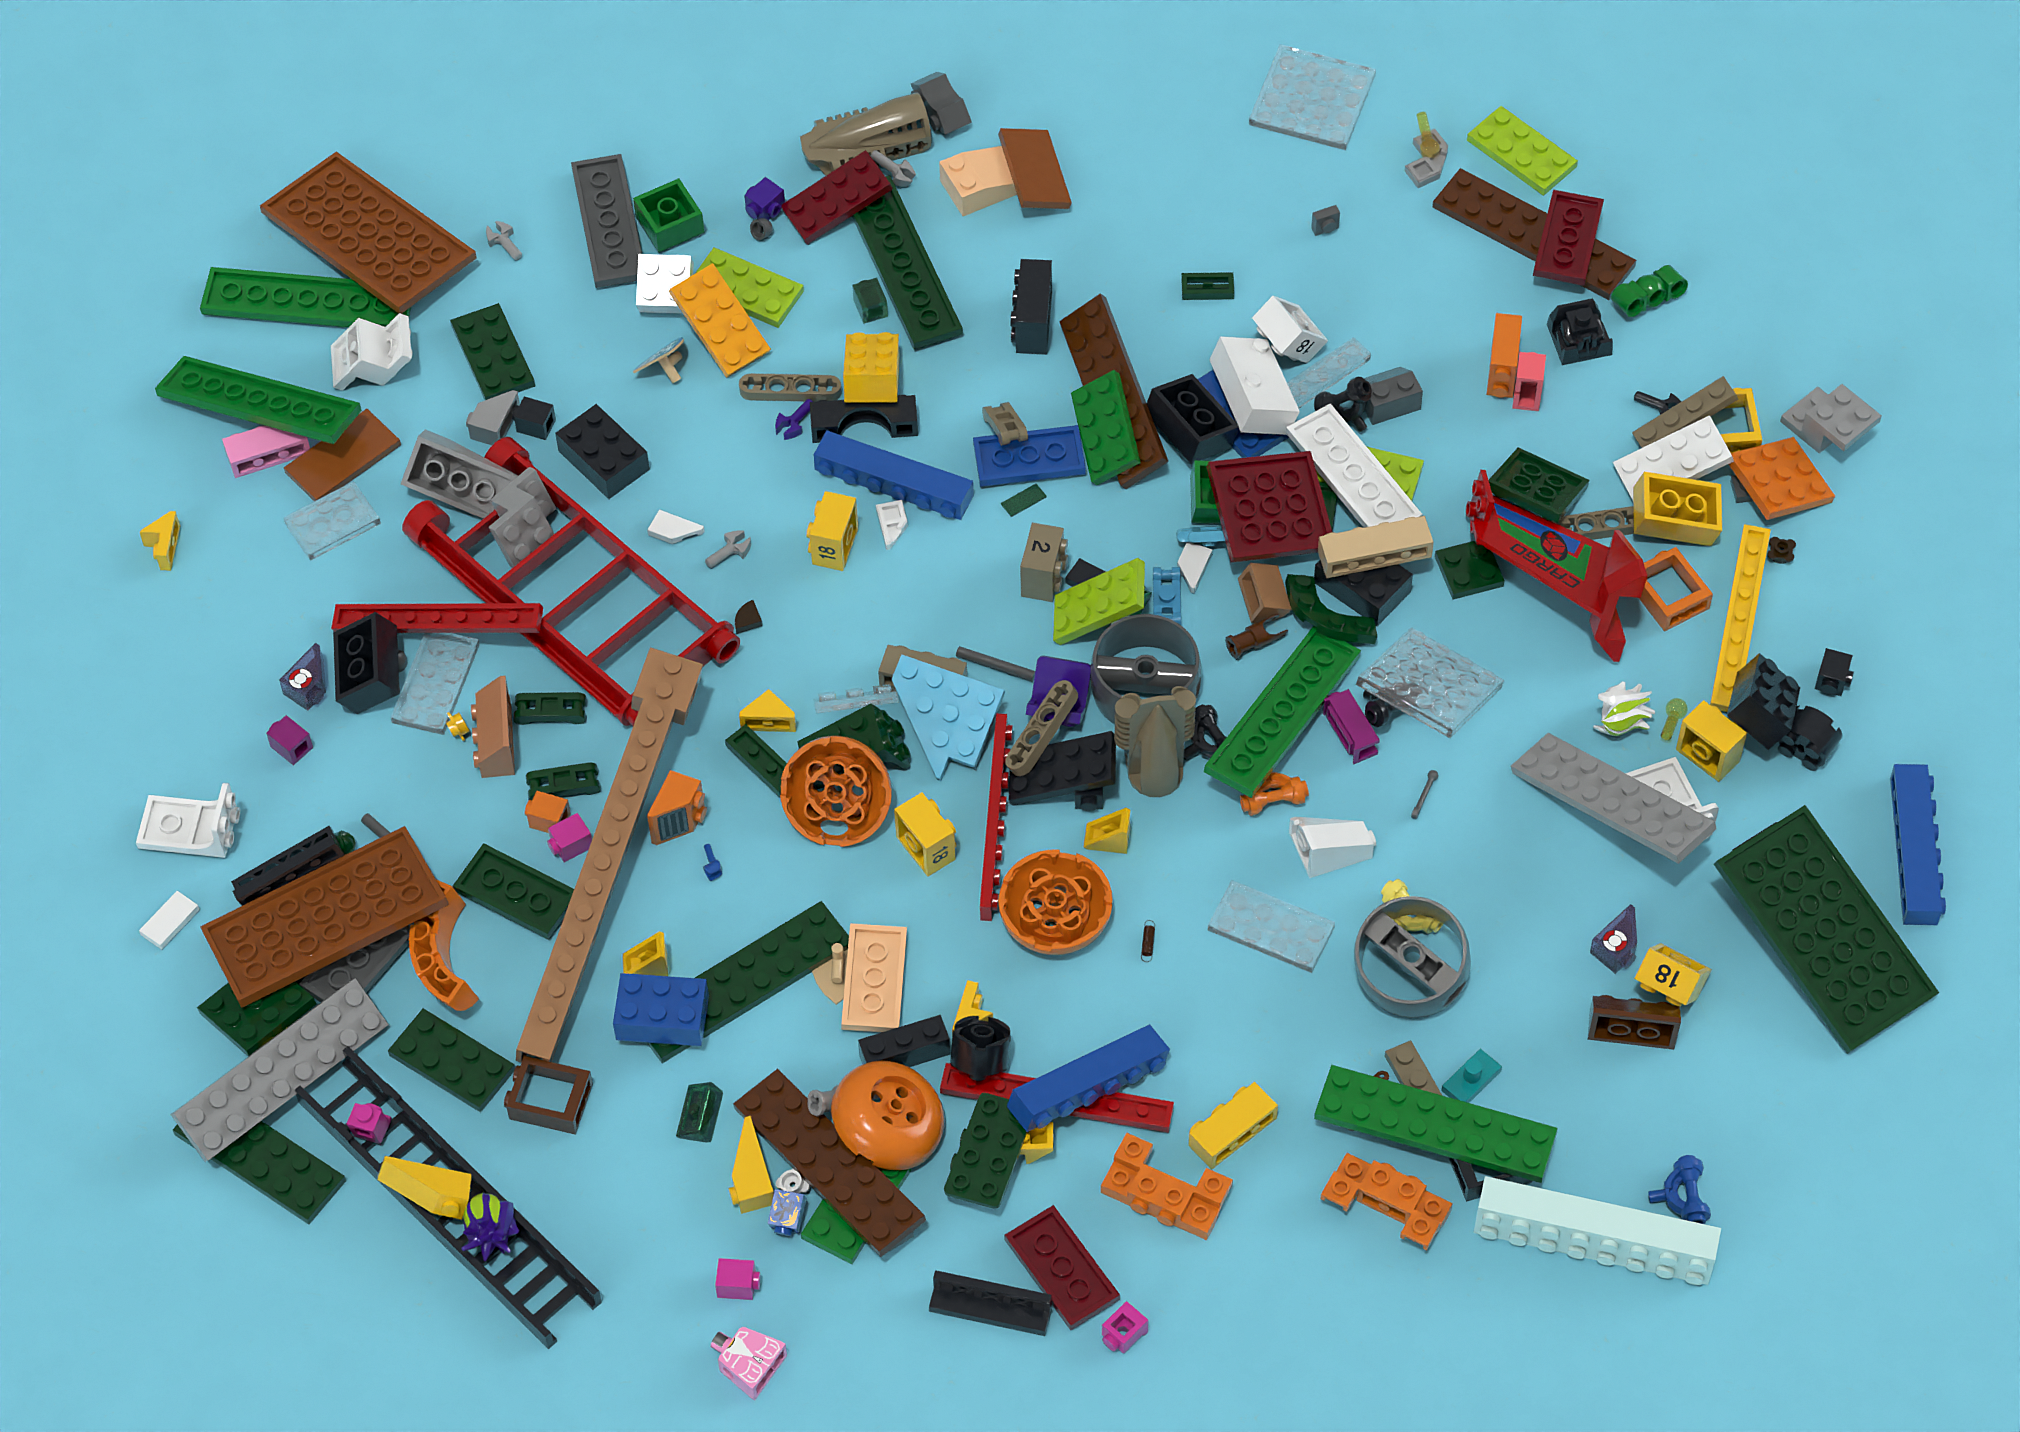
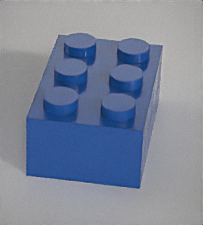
[613,973,709,1046]

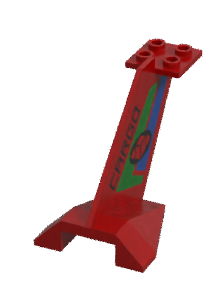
[1466,469,1648,662]

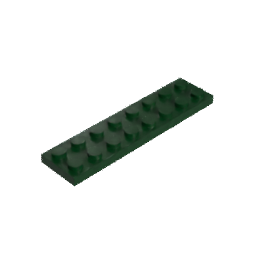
[852,175,963,350]
[646,901,849,1064]

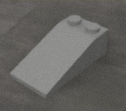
[401,429,518,519]

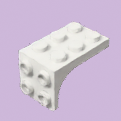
[1625,757,1719,839]
[136,783,240,858]

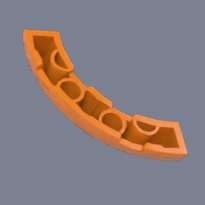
[409,879,479,1011]

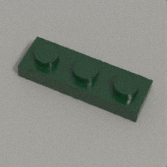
[725,724,787,798]

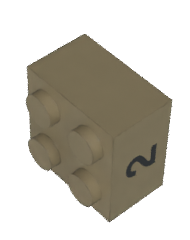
[1020,522,1068,602]

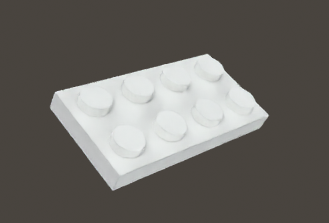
[1613,415,1734,501]

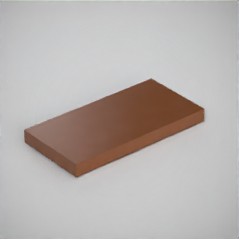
[998,128,1072,209]
[284,409,401,505]

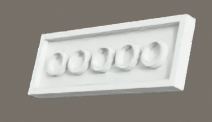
[1286,404,1423,528]

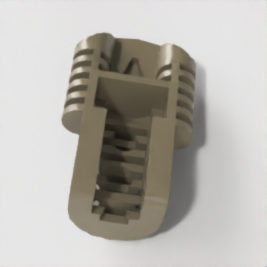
[800,92,931,175]
[1114,686,1196,797]

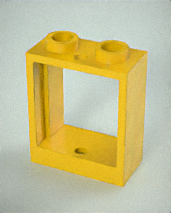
[1720,388,1762,453]

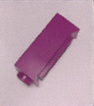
[1323,689,1380,765]

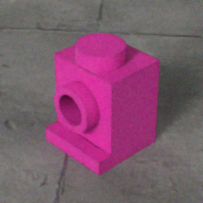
[346,1103,392,1144]
[1102,1301,1148,1354]

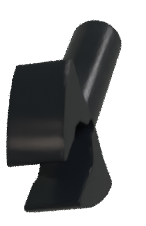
[1634,391,1681,415]

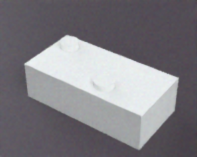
[1210,337,1300,435]

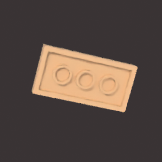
[841,923,907,1032]

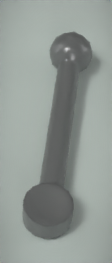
[1411,770,1438,819]

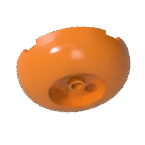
[780,736,892,847]
[998,849,1112,955]
[831,1061,944,1170]

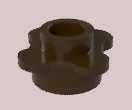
[1767,537,1796,564]

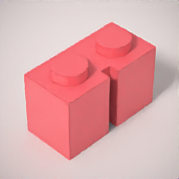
[1512,352,1546,411]

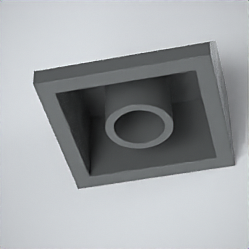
[1364,367,1423,425]

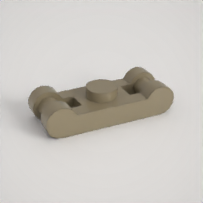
[982,402,1028,446]

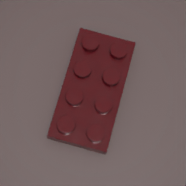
[781,150,893,245]
[1533,189,1604,286]
[1004,1205,1120,1330]

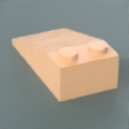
[939,146,1017,216]

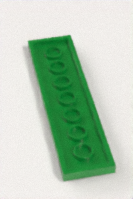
[200,267,412,327]
[155,356,362,444]
[1204,626,1361,798]
[1314,1064,1558,1183]

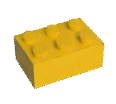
[843,332,899,402]
[1633,471,1722,546]

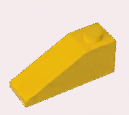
[728,1116,774,1214]
[377,1156,471,1220]

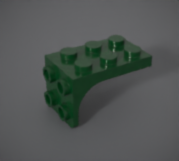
[797,703,911,790]

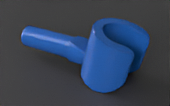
[703,844,722,881]

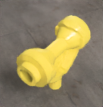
[1381,879,1443,934]

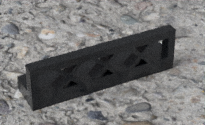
[231,826,345,906]
[929,1270,1052,1336]

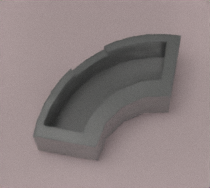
[911,72,972,135]

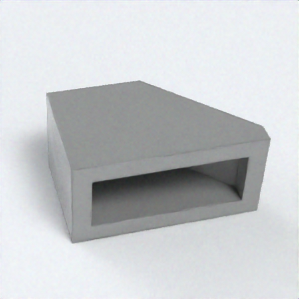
[466,390,520,445]

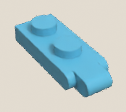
[1176,526,1225,546]

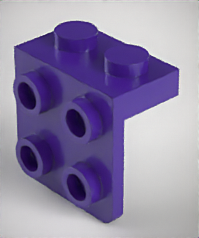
[1025,655,1091,727]

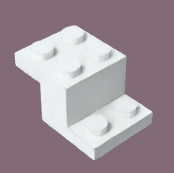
[331,313,413,391]

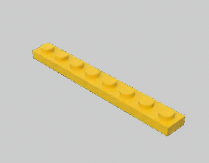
[1710,524,1771,712]

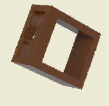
[504,1056,593,1135]

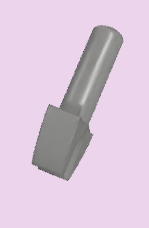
[870,150,916,187]
[486,221,522,260]
[705,530,751,568]

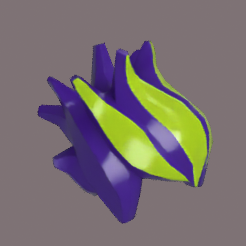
[462,1193,519,1261]

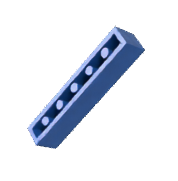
[813,430,974,520]
[1890,764,1946,925]
[1007,1024,1170,1132]

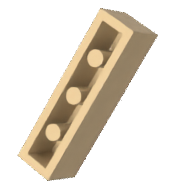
[1318,516,1434,578]

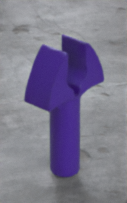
[775,399,813,440]

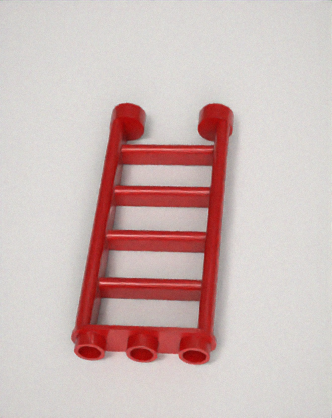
[402,437,740,726]

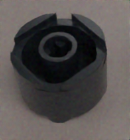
[1778,705,1842,771]
[950,1016,1011,1081]

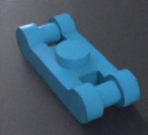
[1153,567,1181,625]

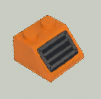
[647,770,707,845]

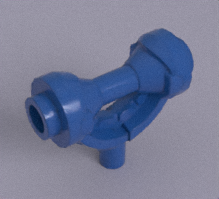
[1648,1155,1711,1224]

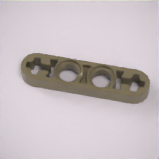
[739,373,842,402]
[1552,506,1634,540]
[1005,680,1078,776]

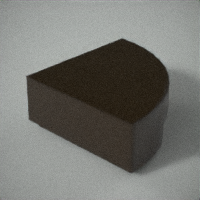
[735,600,762,634]

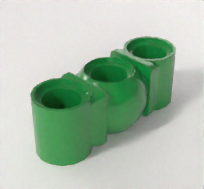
[1611,265,1688,317]

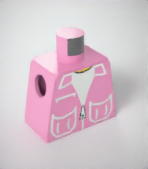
[711,1327,787,1400]

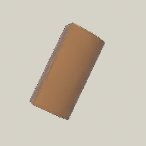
[1238,563,1292,623]

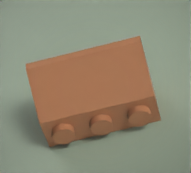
[471,676,515,778]

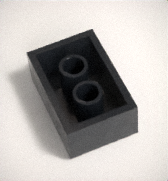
[1010,259,1052,355]
[1147,374,1239,464]
[555,404,650,499]
[1314,560,1413,627]
[333,612,400,714]
[1727,653,1801,750]

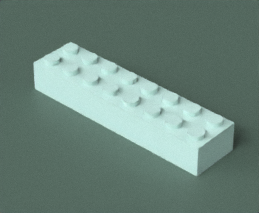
[1474,1176,1721,1285]

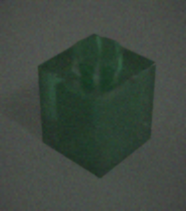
[852,278,888,324]

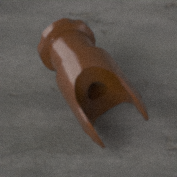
[1225,614,1288,659]

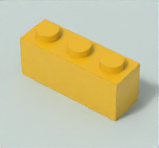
[1188,1082,1278,1170]

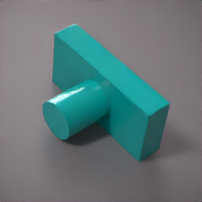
[1441,1048,1502,1103]

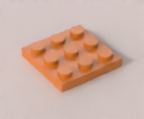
[1728,437,1835,520]

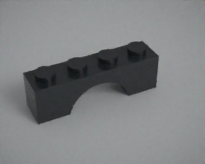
[810,395,918,443]

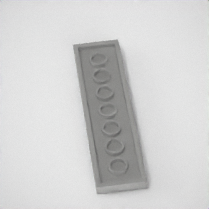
[1511,733,1716,864]
[170,978,389,1162]

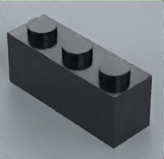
[858,1014,950,1067]

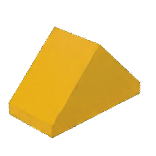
[739,689,796,732]
[1083,807,1130,854]
[623,931,668,976]

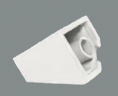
[1289,817,1376,878]

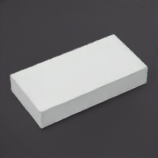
[139,891,200,950]

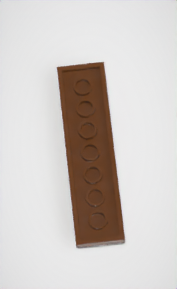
[1432,168,1637,300]
[1059,293,1169,489]
[733,1068,926,1257]

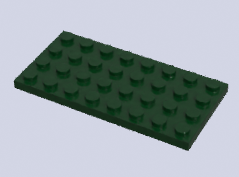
[1714,805,1939,1054]

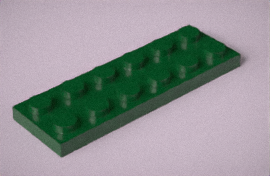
[173,1121,346,1225]

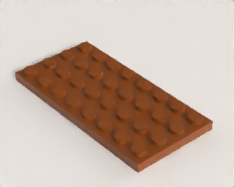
[260,151,477,314]
[200,826,449,1008]

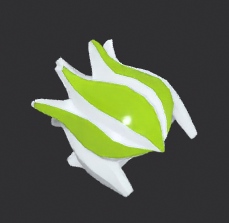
[1593,681,1655,736]

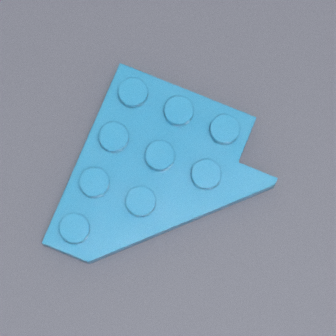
[892,654,1005,781]

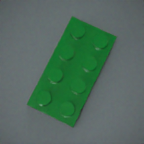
[1071,370,1141,485]
[801,1160,911,1265]

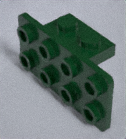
[944,1093,1027,1209]

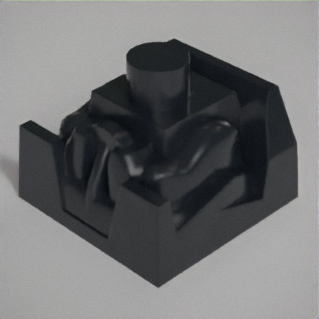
[1547,298,1613,365]

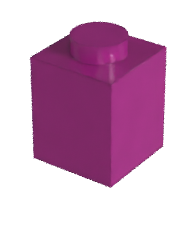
[266,715,313,766]

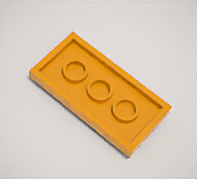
[668,263,771,378]

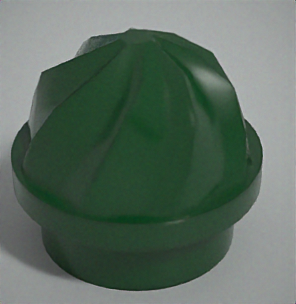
[335,830,356,856]

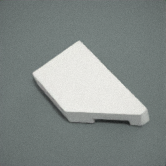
[876,500,908,550]
[647,510,704,544]
[1177,542,1212,593]

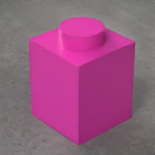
[547,813,592,863]
[715,1258,760,1300]

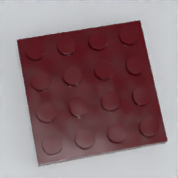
[1206,451,1332,563]

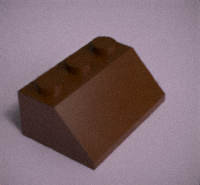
[1587,995,1681,1050]

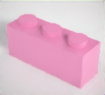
[222,425,310,478]

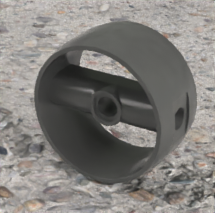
[1090,614,1201,724]
[1354,896,1471,1018]

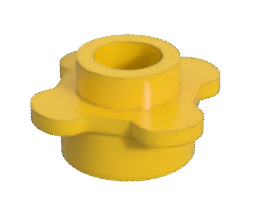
[446,712,470,741]

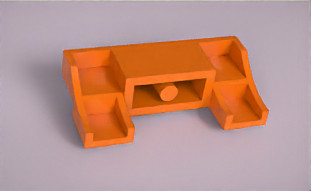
[1101,1133,1233,1240]
[1320,1153,1453,1250]

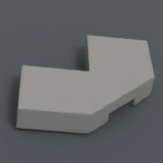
[1405,129,1448,188]

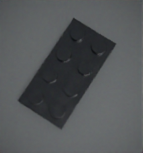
[1009,731,1116,806]

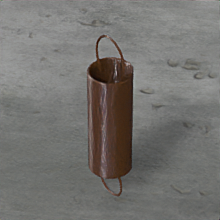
[1141,920,1155,962]

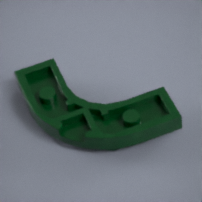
[1285,574,1378,644]

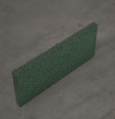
[1001,484,1047,517]

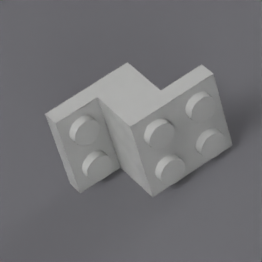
[1780,384,1882,454]
[489,467,556,568]

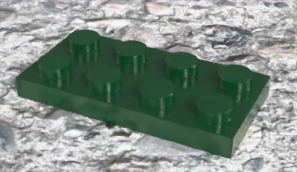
[450,303,535,400]
[453,843,574,940]
[388,1008,515,1113]

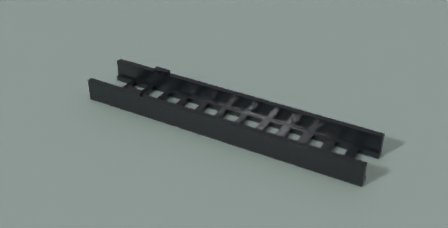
[295,1046,602,1349]

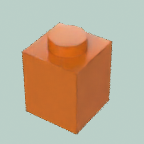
[525,791,571,833]

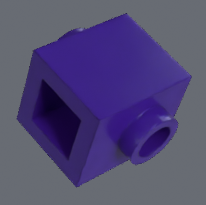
[744,177,785,220]

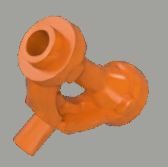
[1240,772,1309,816]

